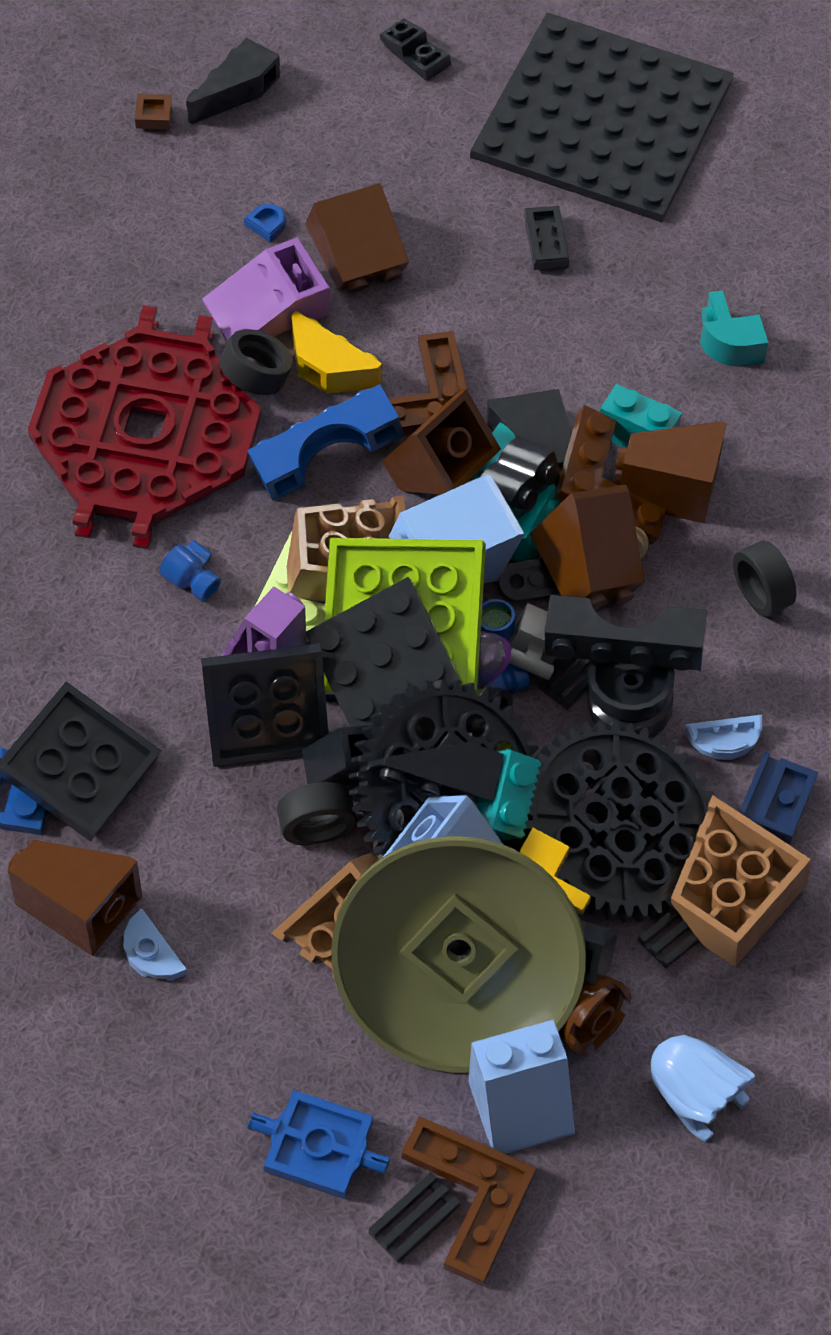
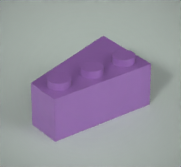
[221,586,306,656]

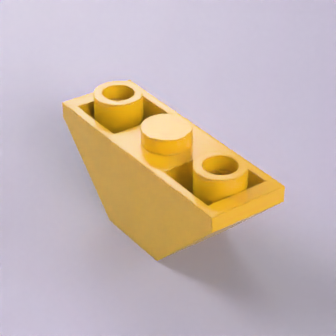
[291,311,382,394]

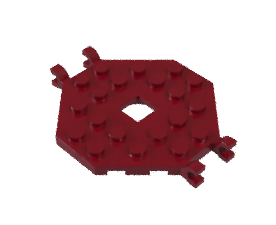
[28,305,261,549]

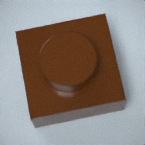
[135,94,172,130]

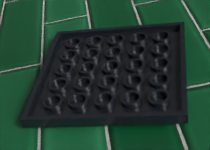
[470,12,734,223]

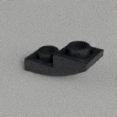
[379,18,452,81]

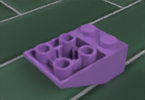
[202,237,330,342]

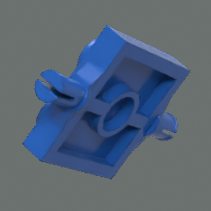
[247,1090,390,1199]

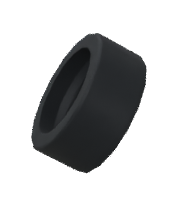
[220,329,293,396]
[733,540,797,617]
[277,782,357,846]

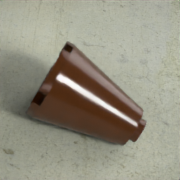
[558,975,632,1056]

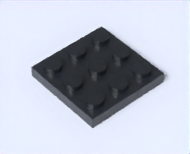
[305,577,463,727]
[201,644,329,767]
[0,681,162,842]

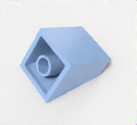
[389,474,524,583]
[383,796,503,857]
[468,1020,575,1154]

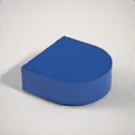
[244,204,286,242]

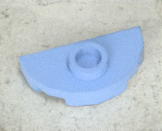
[684,715,762,760]
[123,908,187,981]

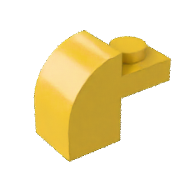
[520,828,590,915]

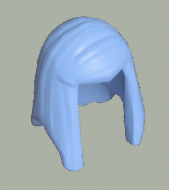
[651,1035,756,1142]

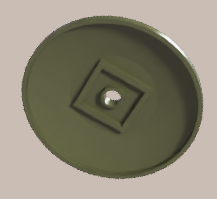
[331,836,586,1073]

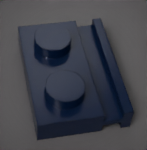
[739,752,818,844]

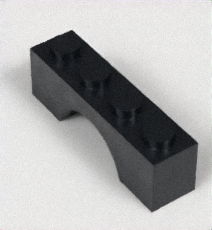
[544,595,707,671]

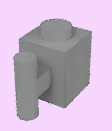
[505,603,562,680]

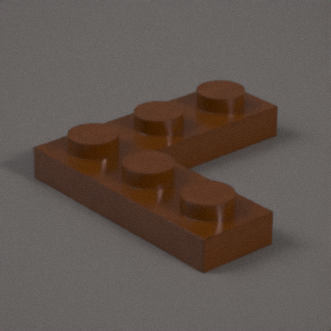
[388,331,468,435]
[555,404,666,545]
[401,1116,536,1286]

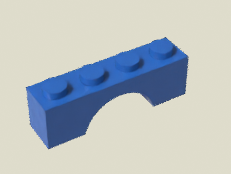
[247,384,405,501]

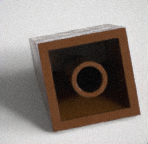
[305,183,409,293]
[382,389,501,495]
[614,422,727,524]
[530,485,645,610]
[7,840,143,956]

